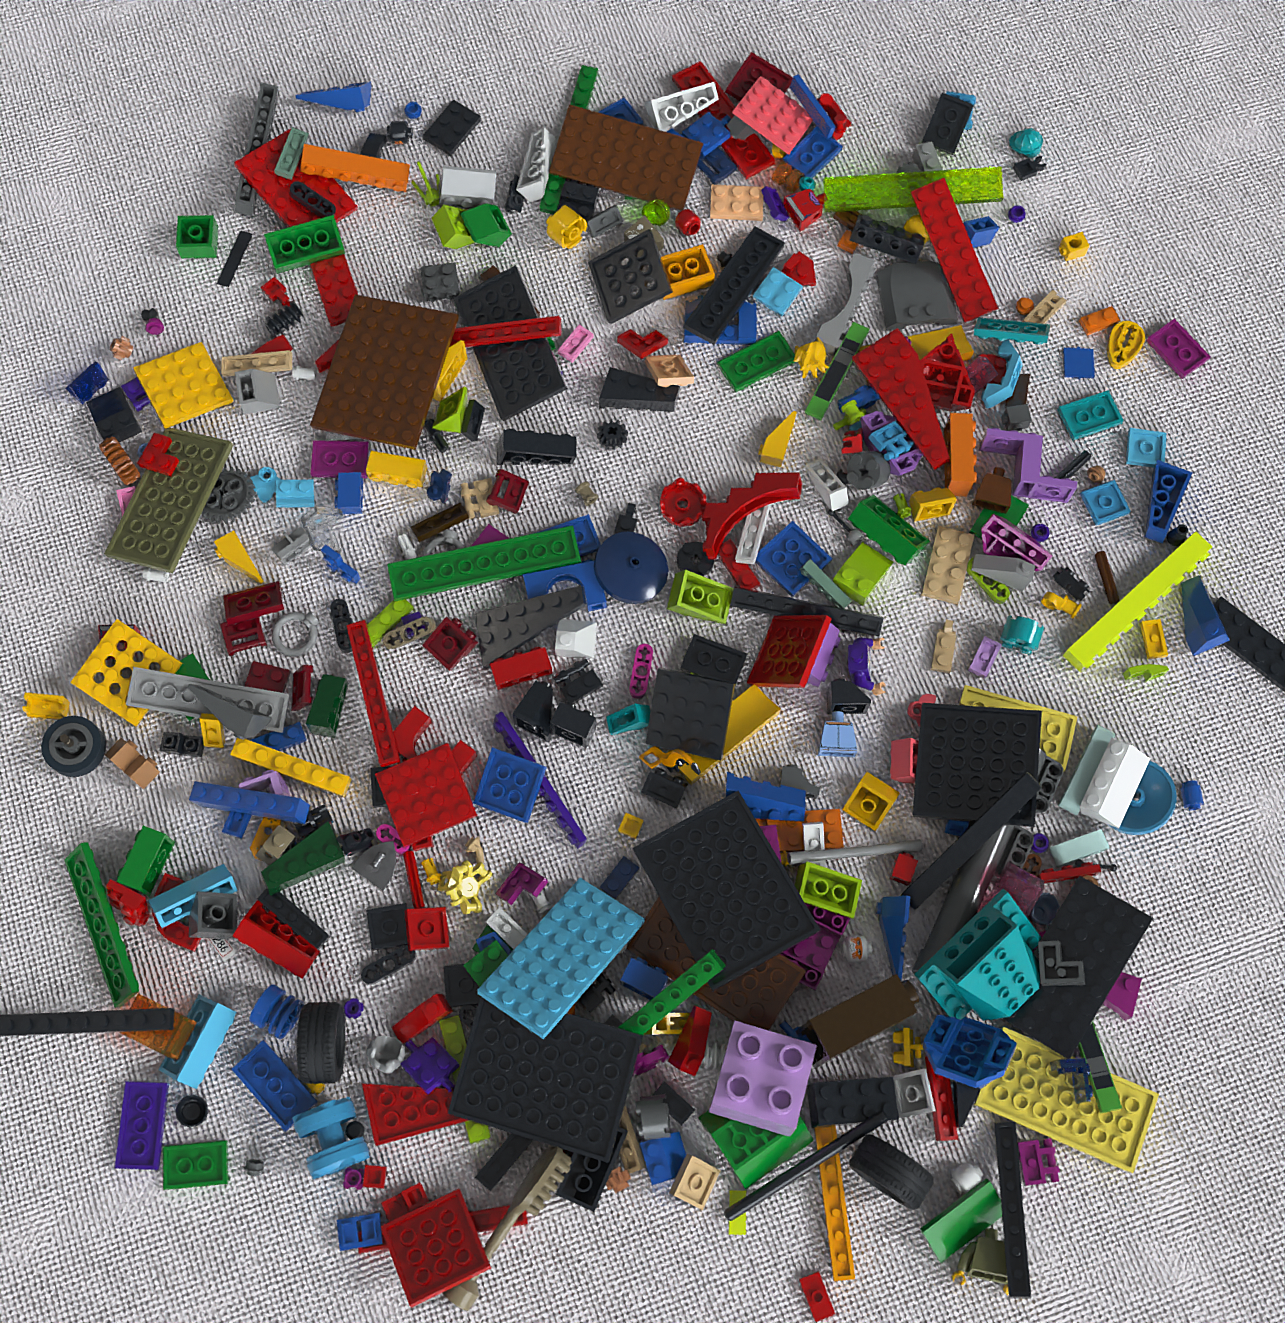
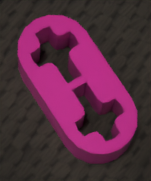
[376,824,411,854]

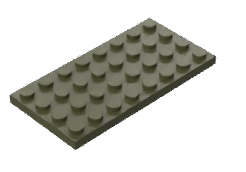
[104,427,233,574]

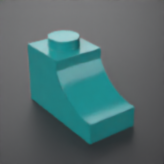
[606,703,651,735]

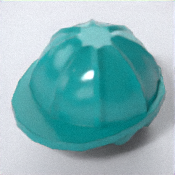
[1009,128,1043,158]

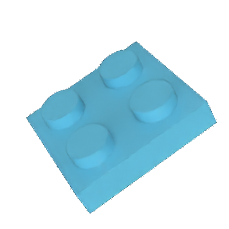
[753,267,803,316]
[1126,428,1167,468]

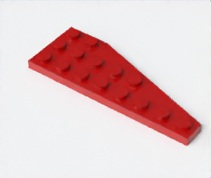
[852,328,950,470]

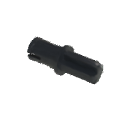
[424,419,449,453]

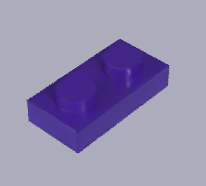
[761,186,789,222]

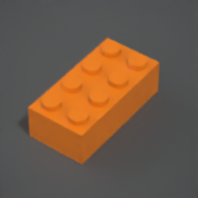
[944,413,977,497]

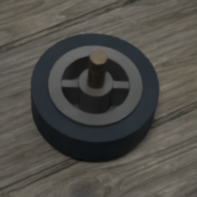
[41,716,106,777]

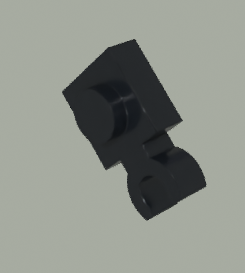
[1013,156,1047,181]

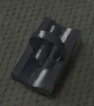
[293,804,334,839]
[336,828,375,856]

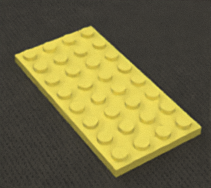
[974,1027,1159,1173]

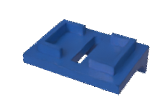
[337,1213,383,1251]

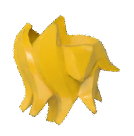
[793,337,829,378]

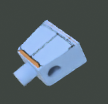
[818,711,857,757]

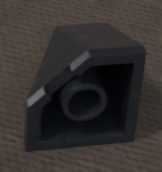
[512,680,554,742]

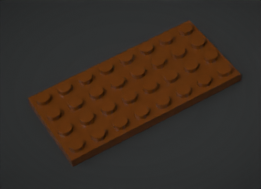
[549,104,703,211]
[626,897,807,1031]

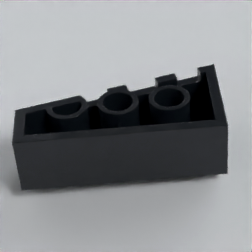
[497,429,576,465]

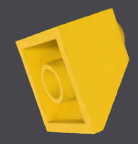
[909,487,957,522]
[842,772,900,831]

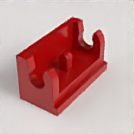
[841,428,863,454]

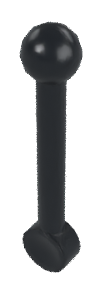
[1075,859,1117,872]

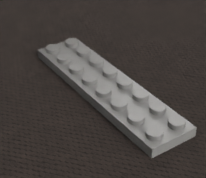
[126,667,290,733]

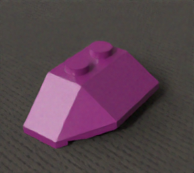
[981,514,1053,571]

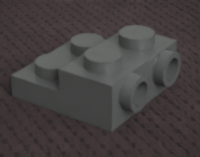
[420,262,460,302]

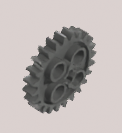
[201,467,256,524]

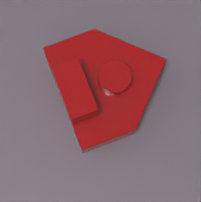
[781,251,816,286]

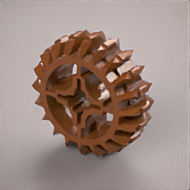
[99,436,140,486]

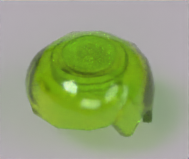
[641,199,670,226]

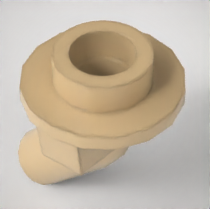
[465,836,484,864]

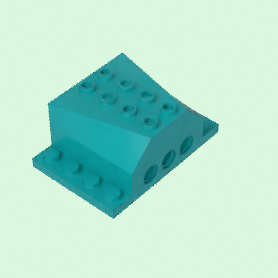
[914,889,1042,1021]

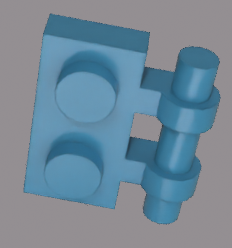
[868,421,914,461]

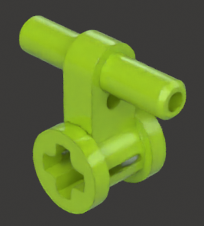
[833,400,867,430]

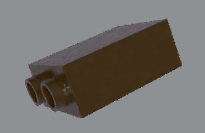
[795,974,919,1069]

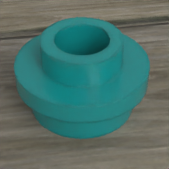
[799,176,816,191]

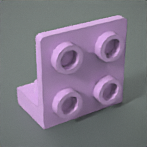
[238,770,291,797]

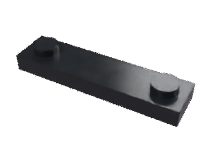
[257,888,331,950]

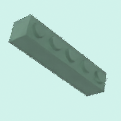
[799,559,852,609]

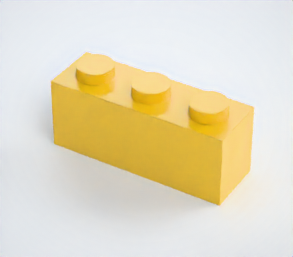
[366,451,427,488]

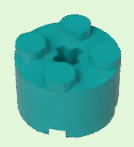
[1000,616,1044,655]

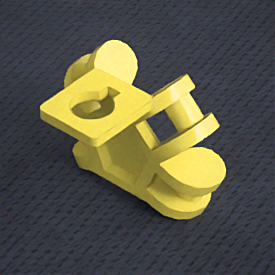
[437,860,493,914]

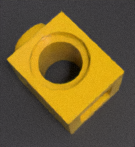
[1059,232,1089,261]

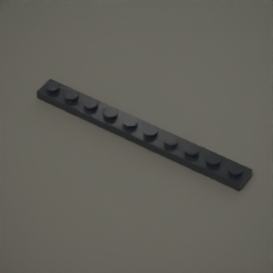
[0,1008,175,1037]
[475,1014,622,1192]

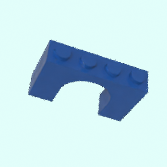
[523,559,607,612]

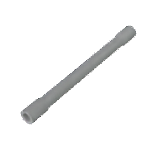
[787,839,923,865]

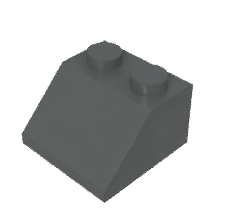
[189,891,237,939]

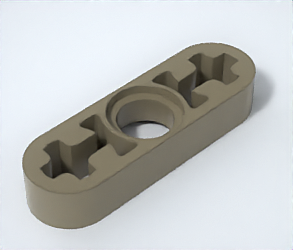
[383,617,436,649]

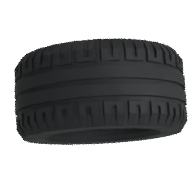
[297,1002,345,1084]
[850,1134,934,1210]

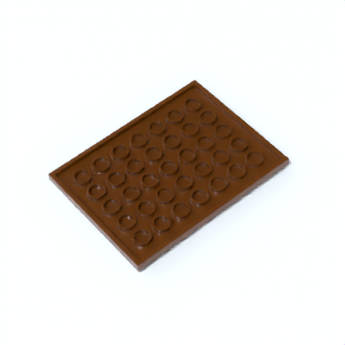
[310,294,459,450]

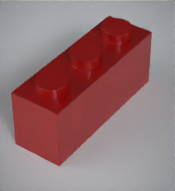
[490,647,553,690]

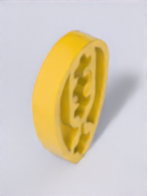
[1107,321,1145,369]

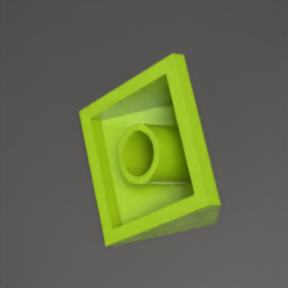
[432,386,468,433]

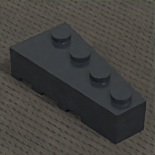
[599,367,680,412]

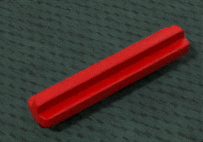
[403,851,425,909]

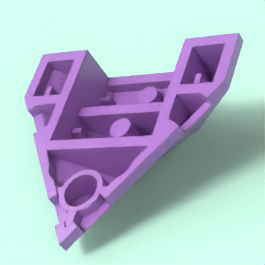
[860,411,940,476]

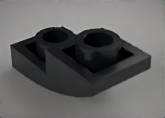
[360,133,387,158]
[159,732,204,757]

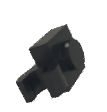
[614,503,638,534]

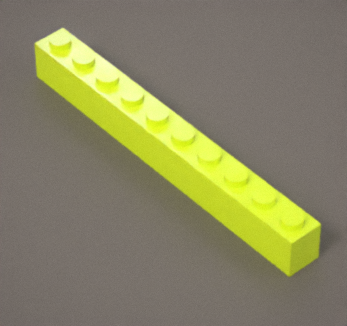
[1063,531,1212,671]

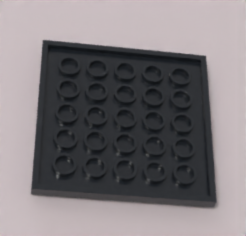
[912,703,1042,827]

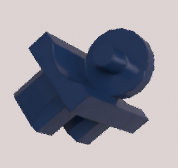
[427,469,452,504]

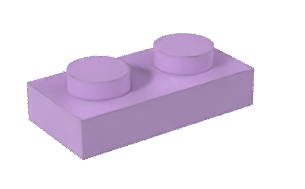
[968,636,1002,679]

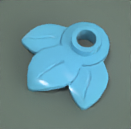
[250,467,281,503]

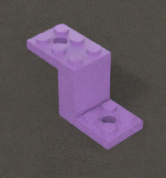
[979,428,1077,503]

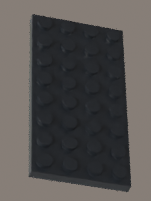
[453,265,568,422]
[1002,876,1154,1060]

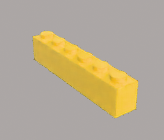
[230,738,352,798]

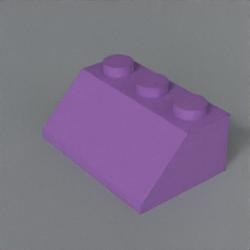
[807,623,841,687]

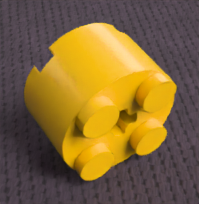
[546,205,587,249]

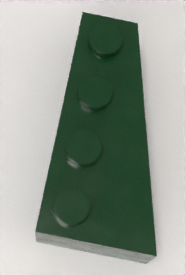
[261,822,345,896]

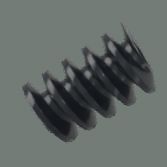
[263,301,304,338]

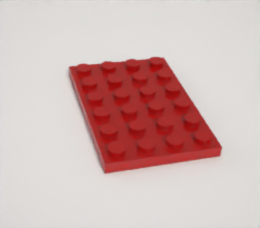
[234,128,358,242]

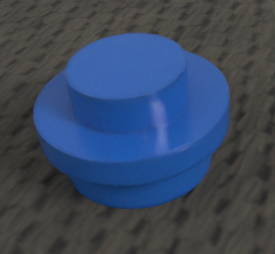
[404,102,422,119]

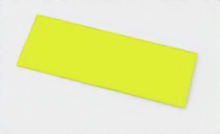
[729,1190,746,1235]

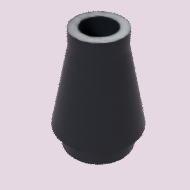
[1167,524,1188,546]

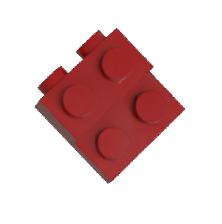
[106,879,150,927]

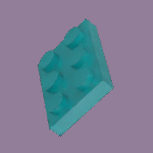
[1058,390,1124,441]

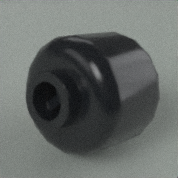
[387,121,413,144]

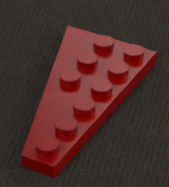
[362,1083,469,1146]

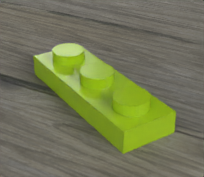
[367,599,414,647]

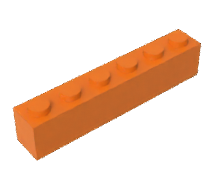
[300,144,410,192]

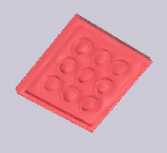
[732,76,813,155]

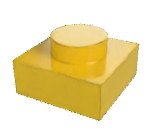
[618,813,644,839]

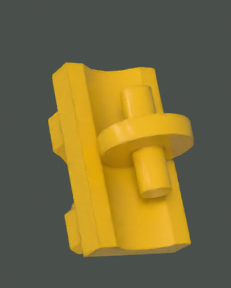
[893,1028,924,1067]

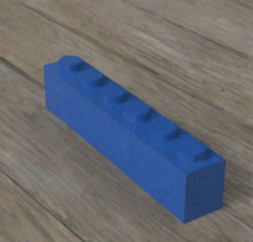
[189,781,310,824]

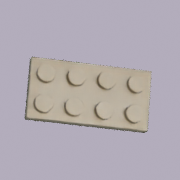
[921,525,974,605]

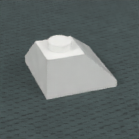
[555,619,597,659]

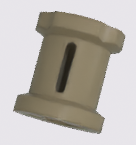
[575,481,599,506]

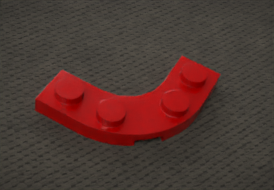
[152,873,201,952]

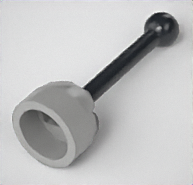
[828,509,864,546]

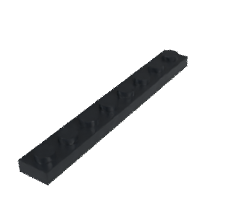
[730,586,884,636]
[994,1122,1031,1299]

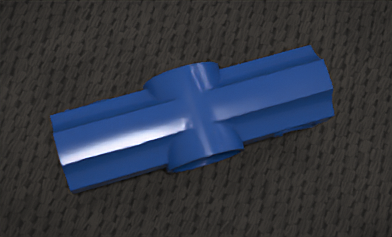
[837,385,881,415]

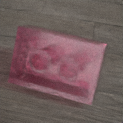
[979,862,1044,917]

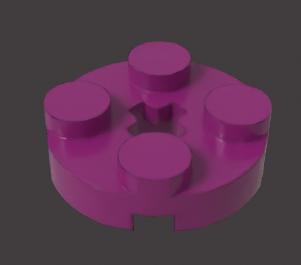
[633,1045,669,1076]

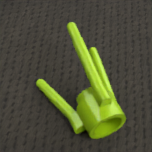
[411,161,440,207]

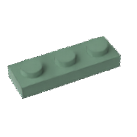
[274,127,309,180]

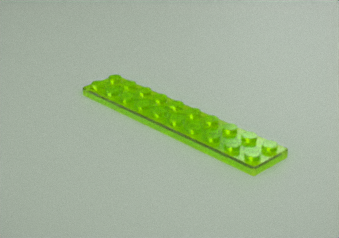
[823,167,1003,212]

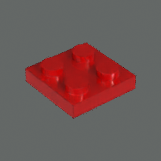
[405,907,450,951]

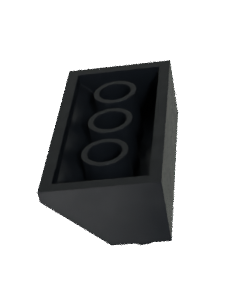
[552,1127,628,1212]

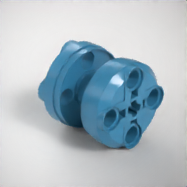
[292,1097,370,1180]

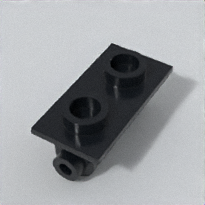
[504,174,524,213]
[1052,567,1090,601]

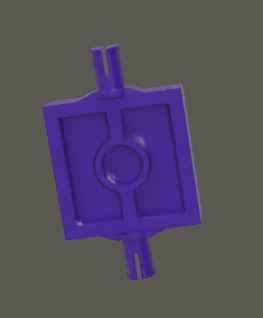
[401,1037,460,1095]

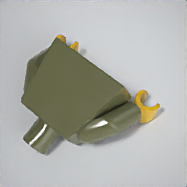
[952,1228,1008,1295]

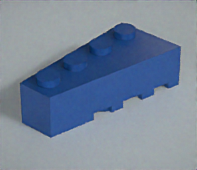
[1145,460,1193,544]
[726,772,806,821]

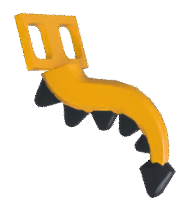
[639,746,701,775]

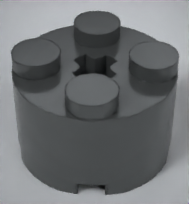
[847,451,891,490]
[636,1094,671,1140]

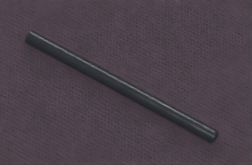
[724,1110,888,1221]

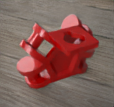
[817,93,851,140]

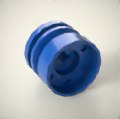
[249,984,304,1040]

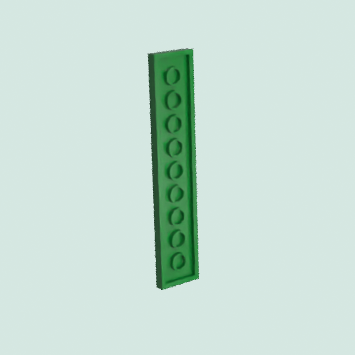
[387,526,581,601]

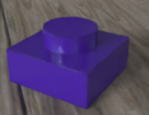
[401,611,426,637]

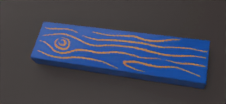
[790,74,836,139]

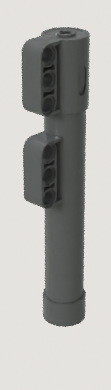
[912,749,1063,974]

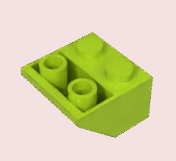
[431,205,475,249]

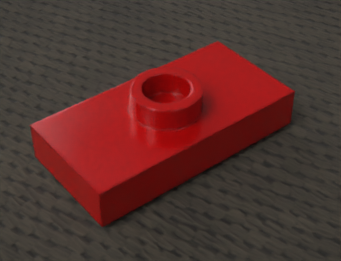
[799,1271,835,1322]

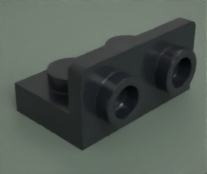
[641,767,688,809]

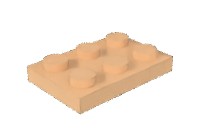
[710,184,764,221]
[645,355,694,387]

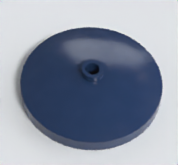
[594,532,669,604]

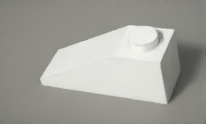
[805,458,849,511]

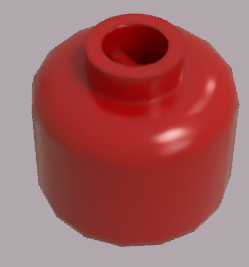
[675,209,701,236]

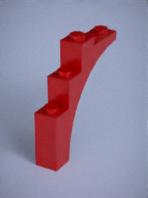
[702,472,802,559]

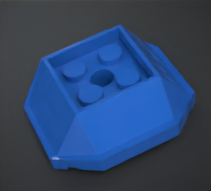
[923,1015,1017,1089]

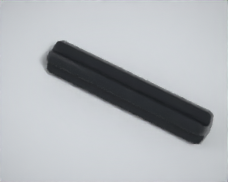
[1054,450,1092,479]

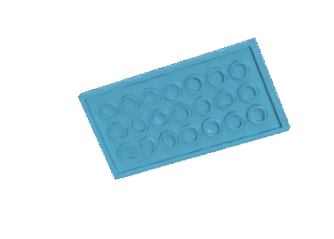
[477,878,645,1039]

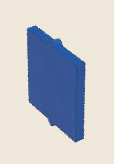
[1063,347,1095,380]

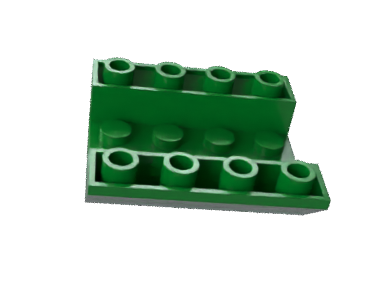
[698,1110,814,1190]

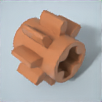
[110,336,133,360]
[606,1167,632,1193]

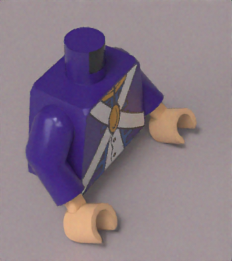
[848,637,886,696]

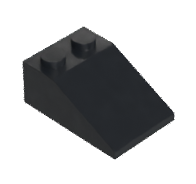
[86,387,142,443]

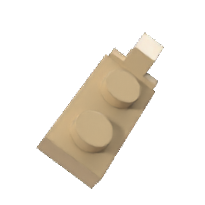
[931,619,956,674]

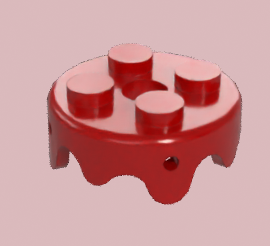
[660,478,706,527]

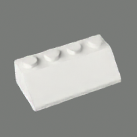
[1080,738,1150,828]

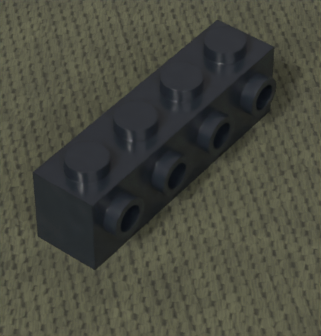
[849,214,925,264]

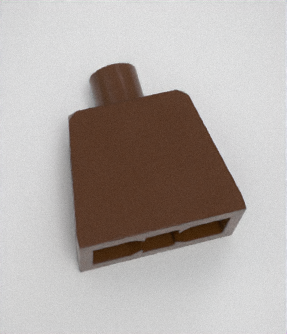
[972,467,1012,514]

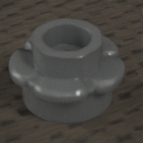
[243,1159,264,1176]

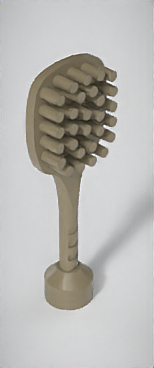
[442,1145,572,1311]

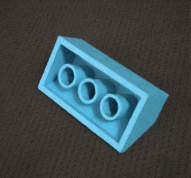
[158,994,237,1089]

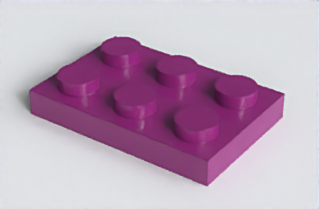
[1146,318,1211,379]
[310,440,370,478]

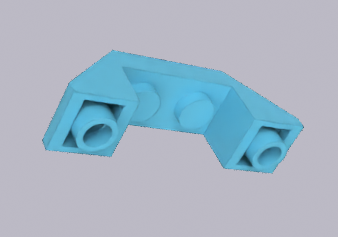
[981,339,1023,409]

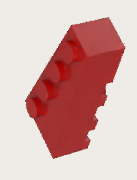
[233,900,320,979]

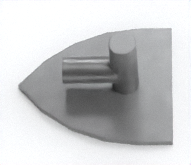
[352,841,396,891]

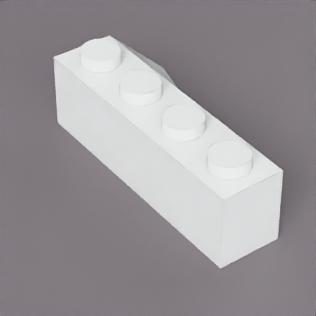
[644,82,718,132]
[516,128,558,202]

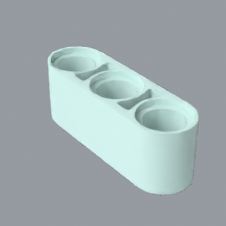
[1049,829,1110,867]

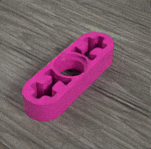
[629,644,653,699]

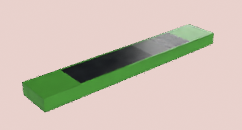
[805,322,870,421]
[1078,1022,1122,1113]

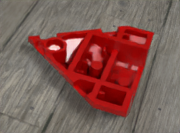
[920,333,975,412]

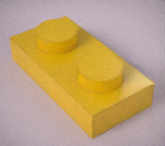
[1140,619,1168,659]
[199,713,225,748]

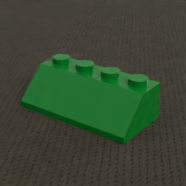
[264,215,346,274]
[848,494,930,566]

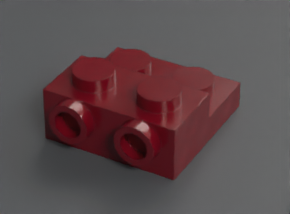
[422,616,478,671]

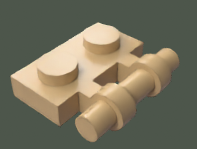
[460,478,499,519]

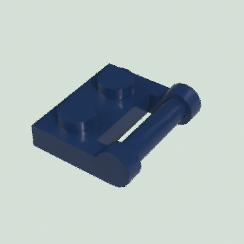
[697,147,737,185]

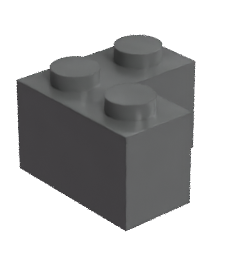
[1038,941,1085,986]

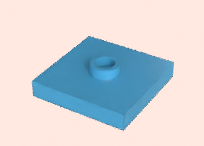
[1080,480,1131,526]

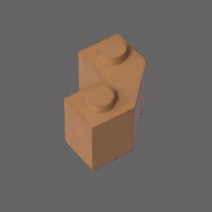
[104,738,160,790]

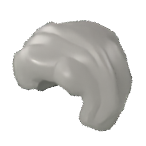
[367,1036,405,1074]

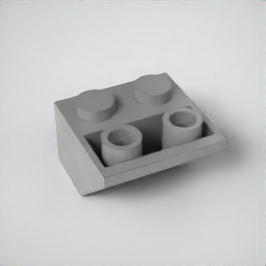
[235,369,281,414]

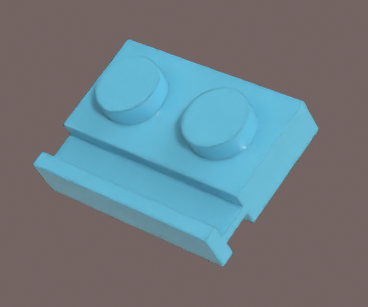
[275,480,315,508]

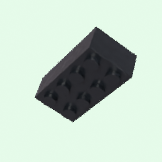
[807,1077,899,1128]

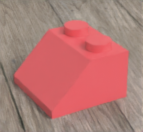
[890,738,919,784]

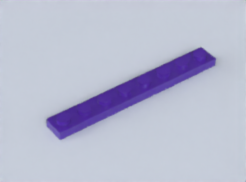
[493,711,587,849]

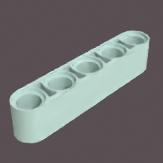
[1058,725,1116,815]

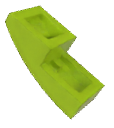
[1123,664,1169,681]

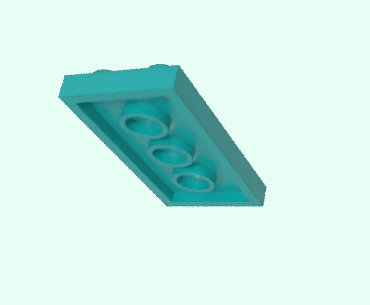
[974,317,1051,345]

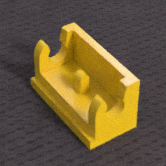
[22,692,70,720]

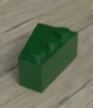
[306,674,349,738]

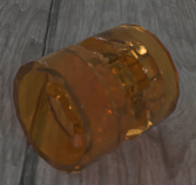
[771,161,804,193]

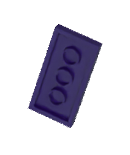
[115,1081,169,1170]

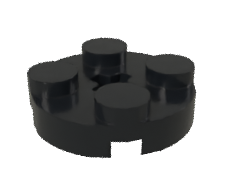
[677,542,714,576]

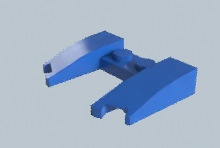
[684,295,757,345]

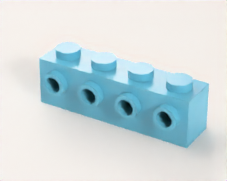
[148,864,238,928]

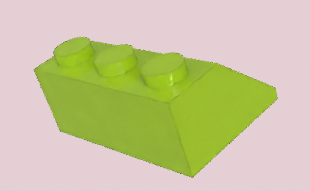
[794,862,862,919]

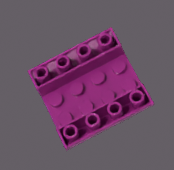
[781,903,850,991]

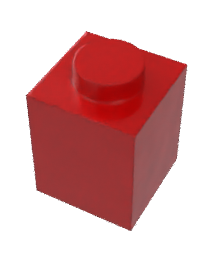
[889,853,918,886]

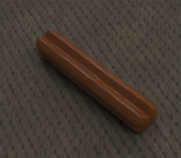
[1095,551,1120,604]

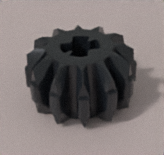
[597,419,628,450]

